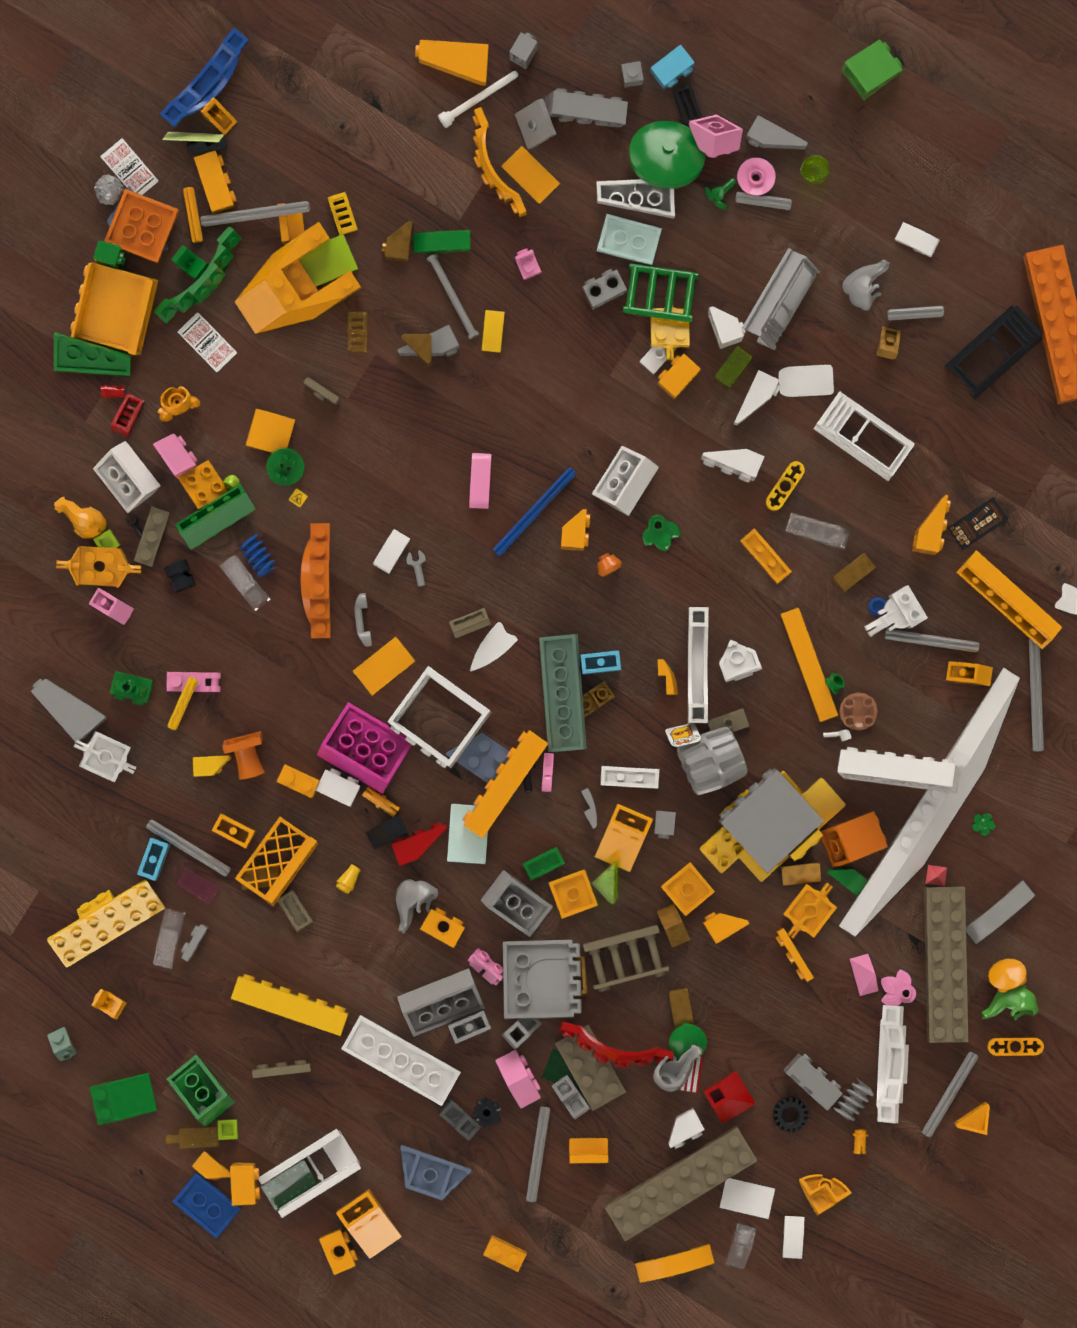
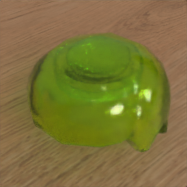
[800,155,830,184]

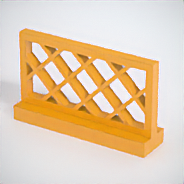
[235,817,318,906]

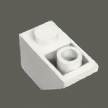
[668,1108,705,1149]

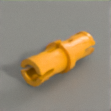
[362,786,400,817]

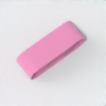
[469,453,492,509]

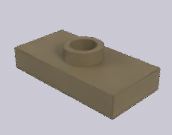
[303,377,340,406]
[449,608,491,638]
[707,708,749,732]
[278,890,314,932]

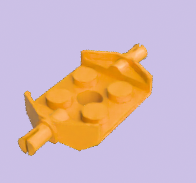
[56,546,142,588]

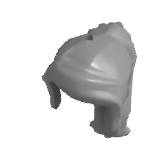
[842,260,890,311]
[395,879,438,934]
[653,1045,702,1092]

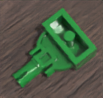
[110,671,155,706]

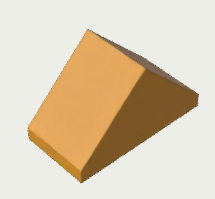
[201,97,238,135]

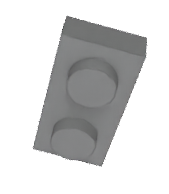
[181,924,209,962]

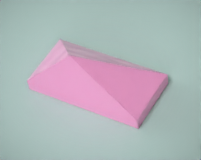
[850,954,878,996]

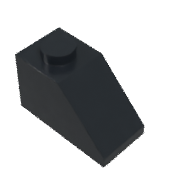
[366,815,409,850]

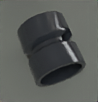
[164,559,196,593]

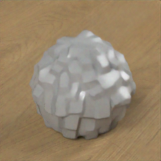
[94,174,124,205]

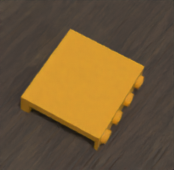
[70,262,159,355]

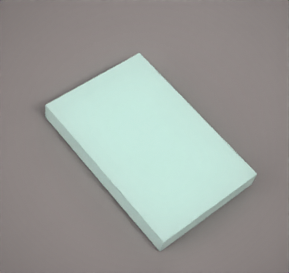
[597,214,662,266]
[447,804,488,864]

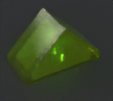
[592,861,618,904]

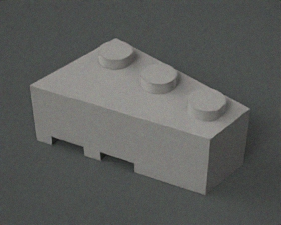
[783,1053,843,1111]

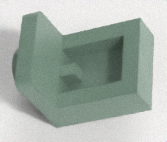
[47,1027,77,1061]

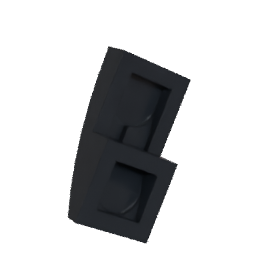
[186,135,228,152]

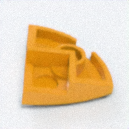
[799,1174,852,1216]

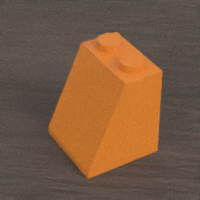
[820,811,888,868]

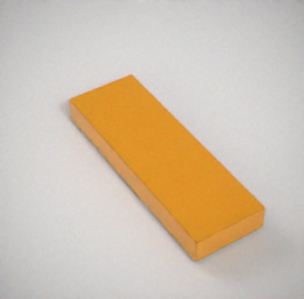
[740,528,792,584]

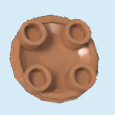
[839,692,878,731]

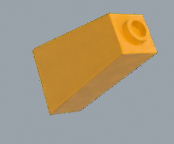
[415,40,489,86]

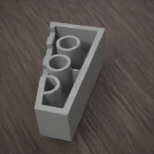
[544,88,628,128]

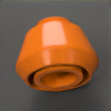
[597,553,622,577]

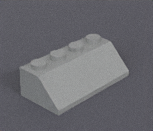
[397,968,485,1037]

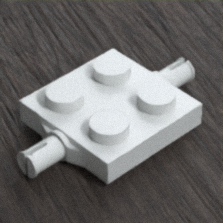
[74,731,136,782]

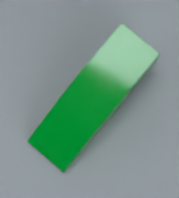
[413,230,470,253]

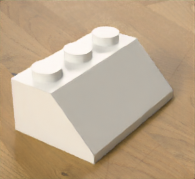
[93,441,160,513]
[592,446,659,516]

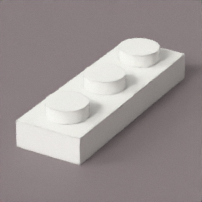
[601,766,659,789]

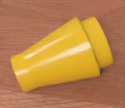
[335,864,361,894]

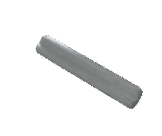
[735,192,792,210]
[887,306,944,320]

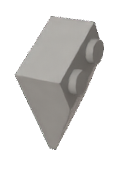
[481,870,553,937]

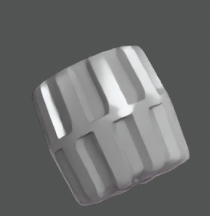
[677,727,747,795]

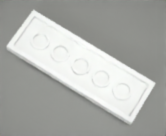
[341,1015,461,1106]

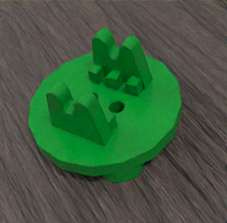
[266,448,304,486]

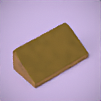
[781,862,821,886]

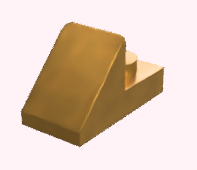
[876,327,901,359]

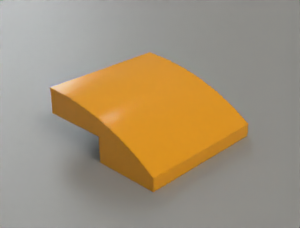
[245,409,295,453]

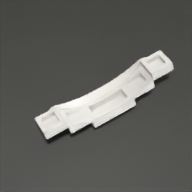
[876,1005,909,1123]

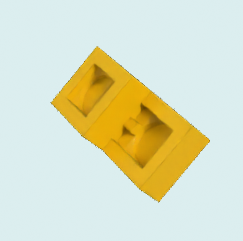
[482,310,505,352]

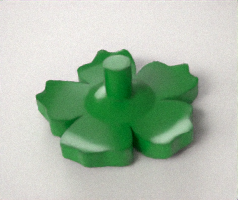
[972,813,996,836]

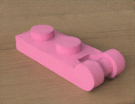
[167,672,221,692]

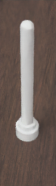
[438,71,519,128]

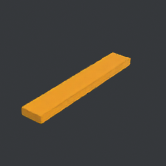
[780,608,838,722]

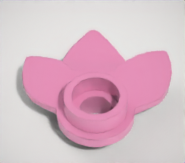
[881,970,916,1006]

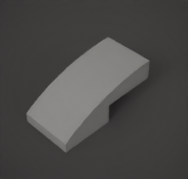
[581,788,597,829]
[552,1075,591,1119]

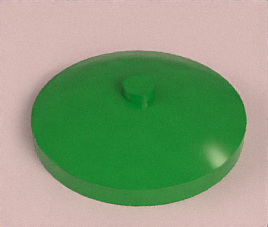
[629,121,706,189]

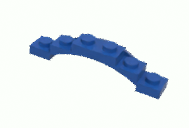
[160,28,249,128]

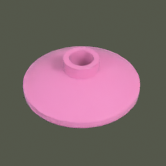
[737,158,776,196]

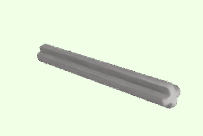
[885,629,979,653]
[146,820,231,876]
[922,1052,978,1138]
[526,1106,550,1202]

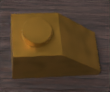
[382,221,413,262]
[657,904,690,947]

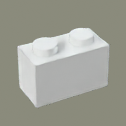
[316,768,361,807]

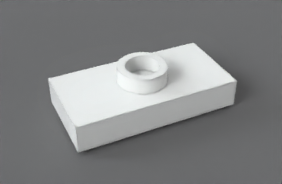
[640,347,677,375]

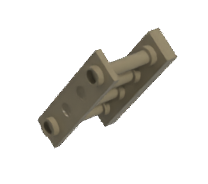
[583,925,669,992]

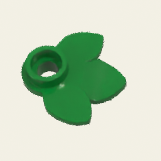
[642,515,681,552]

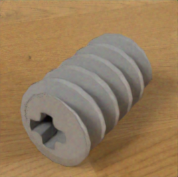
[833,1078,874,1121]

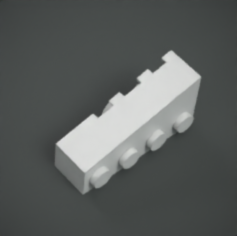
[596,179,675,219]

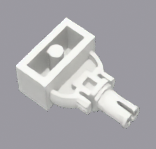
[864,585,928,637]

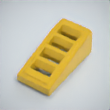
[328,192,358,235]

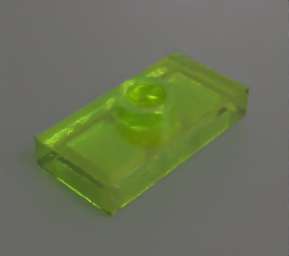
[715,346,753,388]

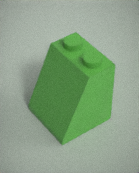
[841,39,902,100]

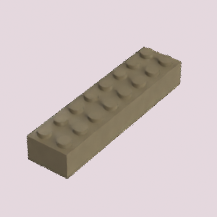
[924,887,968,1043]
[605,1126,757,1241]

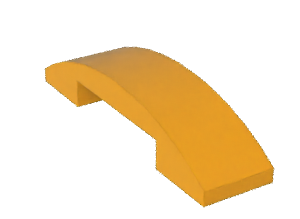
[635,1244,714,1283]

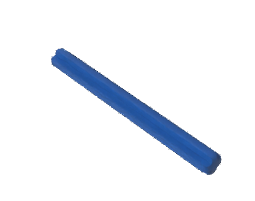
[493,467,576,556]

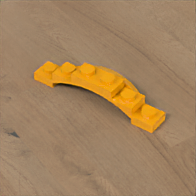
[472,107,527,217]

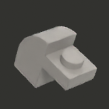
[502,1019,542,1049]

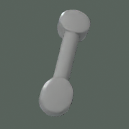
[354,593,372,647]

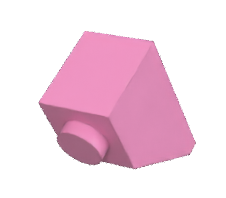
[89,588,134,625]

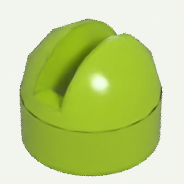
[223,475,240,490]

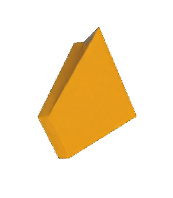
[954,1102,990,1135]

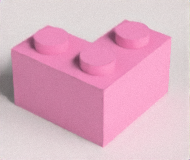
[495,1050,541,1108]

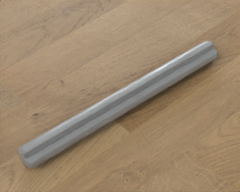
[200,201,310,227]
[1029,638,1044,752]

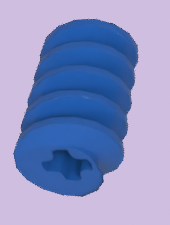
[239,534,278,577]

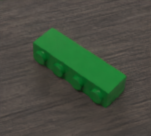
[175,484,256,549]

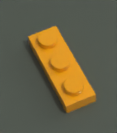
[775,928,814,982]

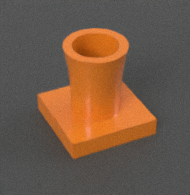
[222,731,265,780]

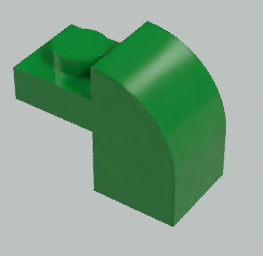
[171,245,209,281]

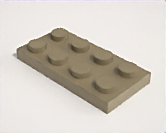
[555,1025,626,1111]

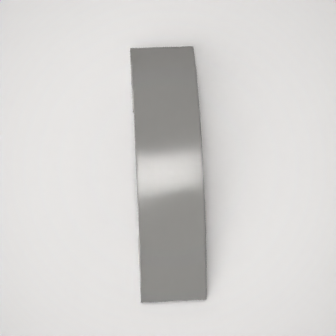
[966,880,1035,944]

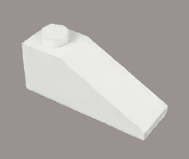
[734,370,781,426]

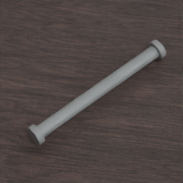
[427,253,479,339]

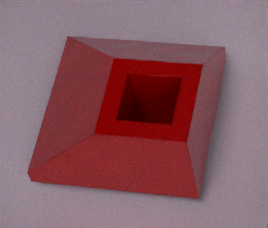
[703,1071,755,1124]

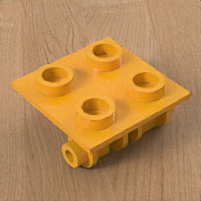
[177,460,228,509]

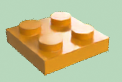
[661,862,715,916]
[549,869,598,919]

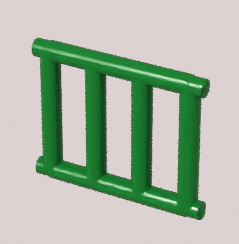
[623,263,699,322]

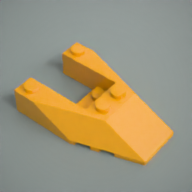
[235,222,362,334]

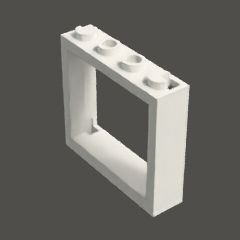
[388,666,492,768]

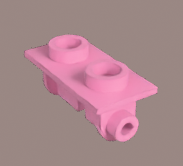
[467,948,504,986]

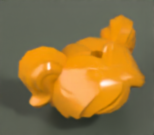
[157,386,200,422]

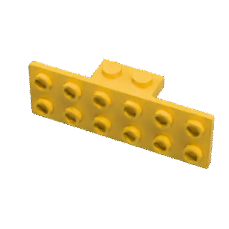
[699,771,803,873]
[737,778,846,882]
[47,880,165,967]

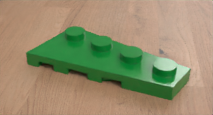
[54,332,131,376]

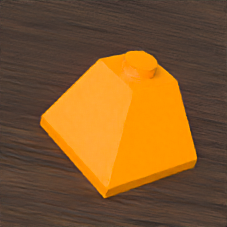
[703,912,750,944]

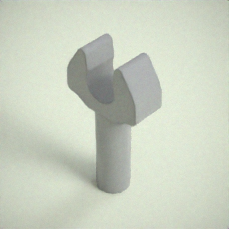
[406,550,426,587]

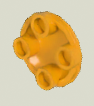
[988,959,1027,993]

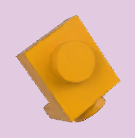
[92,989,126,1019]

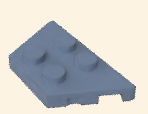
[446,733,509,783]
[400,1145,472,1200]

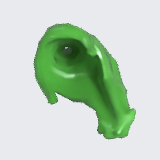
[981,984,1039,1021]

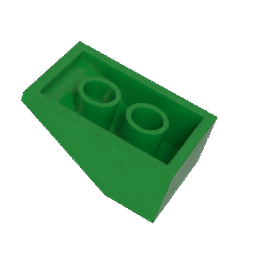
[167,1055,235,1127]
[90,1073,157,1125]

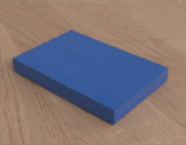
[172,1171,242,1239]

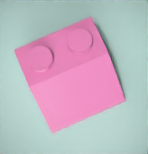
[689,115,743,158]
[153,434,198,479]

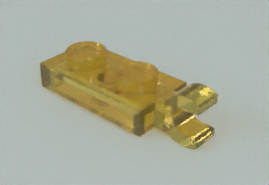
[166,1126,219,1149]

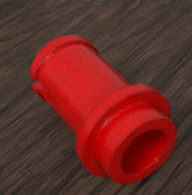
[101,384,124,399]

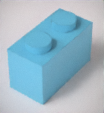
[650,45,695,89]
[580,651,621,675]
[137,838,171,881]

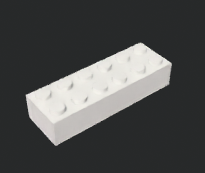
[838,747,961,793]

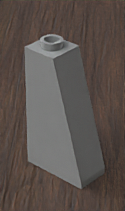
[31,679,107,742]

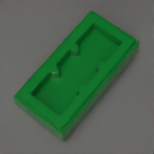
[523,846,565,881]

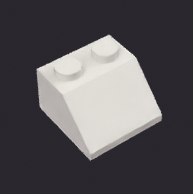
[707,307,746,349]

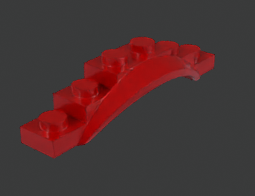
[558,1022,674,1069]

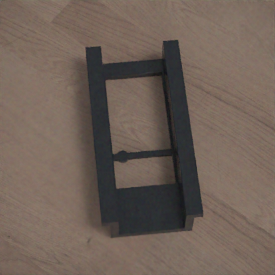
[944,305,1043,400]

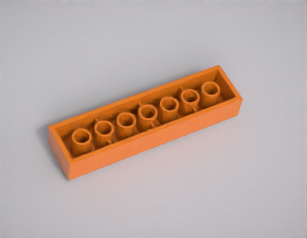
[1023,245,1077,404]

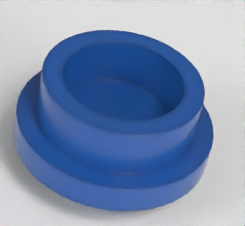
[868,597,886,616]

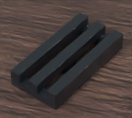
[672,84,702,126]

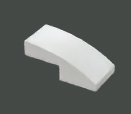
[895,222,940,257]
[373,529,410,574]
[782,1216,804,1259]

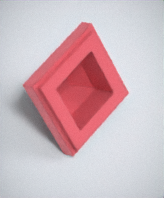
[925,865,947,887]

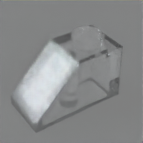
[725,1223,756,1269]

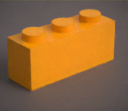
[194,150,237,214]

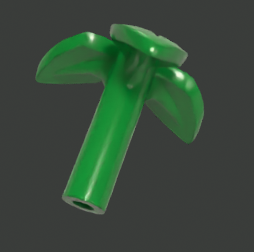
[704,178,736,210]

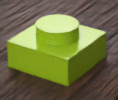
[93,529,120,548]
[218,1119,238,1140]

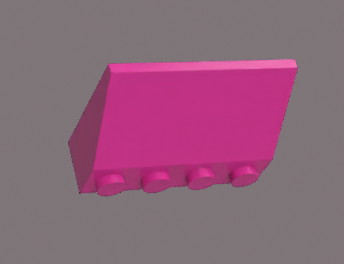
[317,702,412,794]

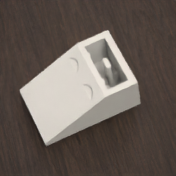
[701,449,765,483]

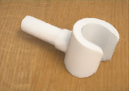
[823,729,851,741]

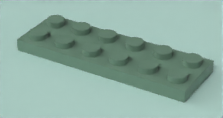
[539,634,587,752]

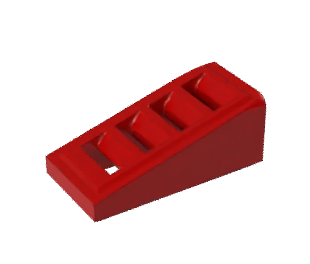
[110,393,145,437]

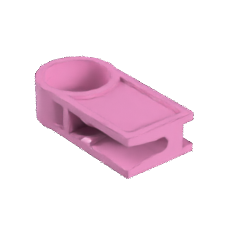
[542,753,554,792]

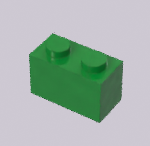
[93,240,127,269]

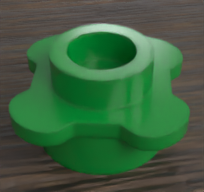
[825,673,845,694]

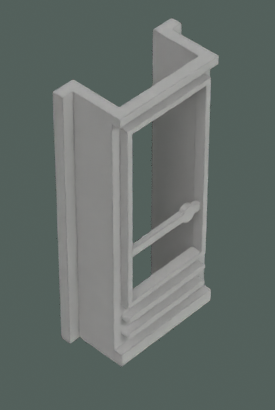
[742,248,820,350]

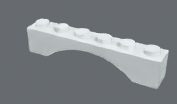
[688,607,709,724]

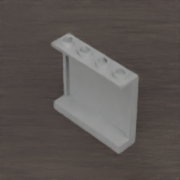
[718,769,824,873]

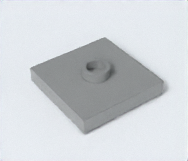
[515,99,556,149]

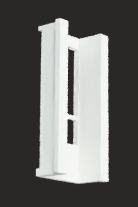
[813,391,914,481]
[259,1129,361,1218]

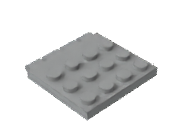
[503,940,582,1019]

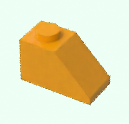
[946,661,993,686]

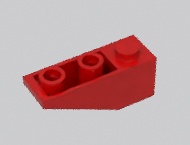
[391,822,447,866]

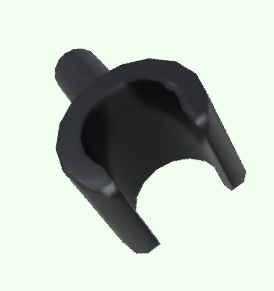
[125,514,143,538]

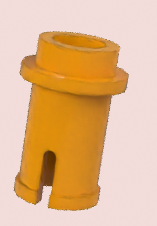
[853,1129,868,1154]

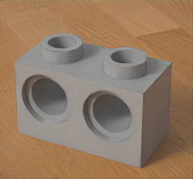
[582,269,627,309]

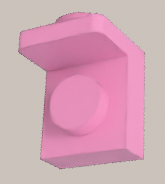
[515,249,541,280]

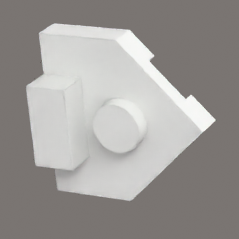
[719,640,762,682]

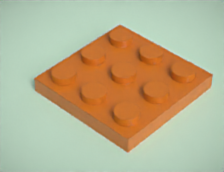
[104,189,179,263]

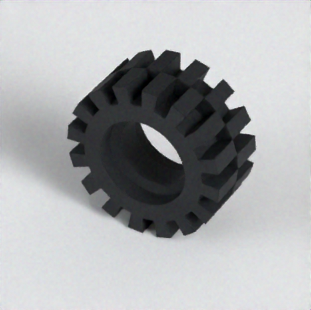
[773,1097,808,1133]

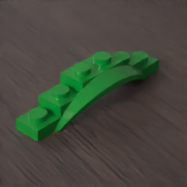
[154,226,242,324]

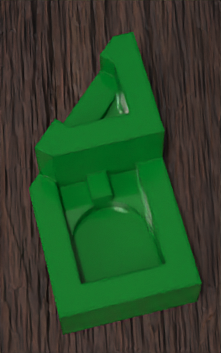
[826,866,868,896]

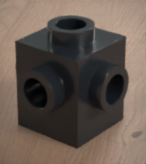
[472,1097,502,1129]

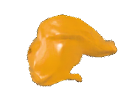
[54,497,107,539]

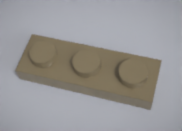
[134,506,170,567]
[252,1060,312,1078]

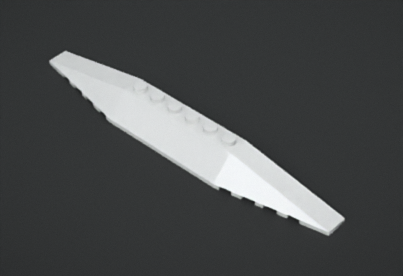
[839,668,1020,936]

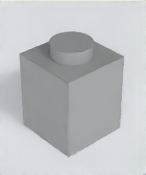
[621,61,644,88]
[654,811,676,839]

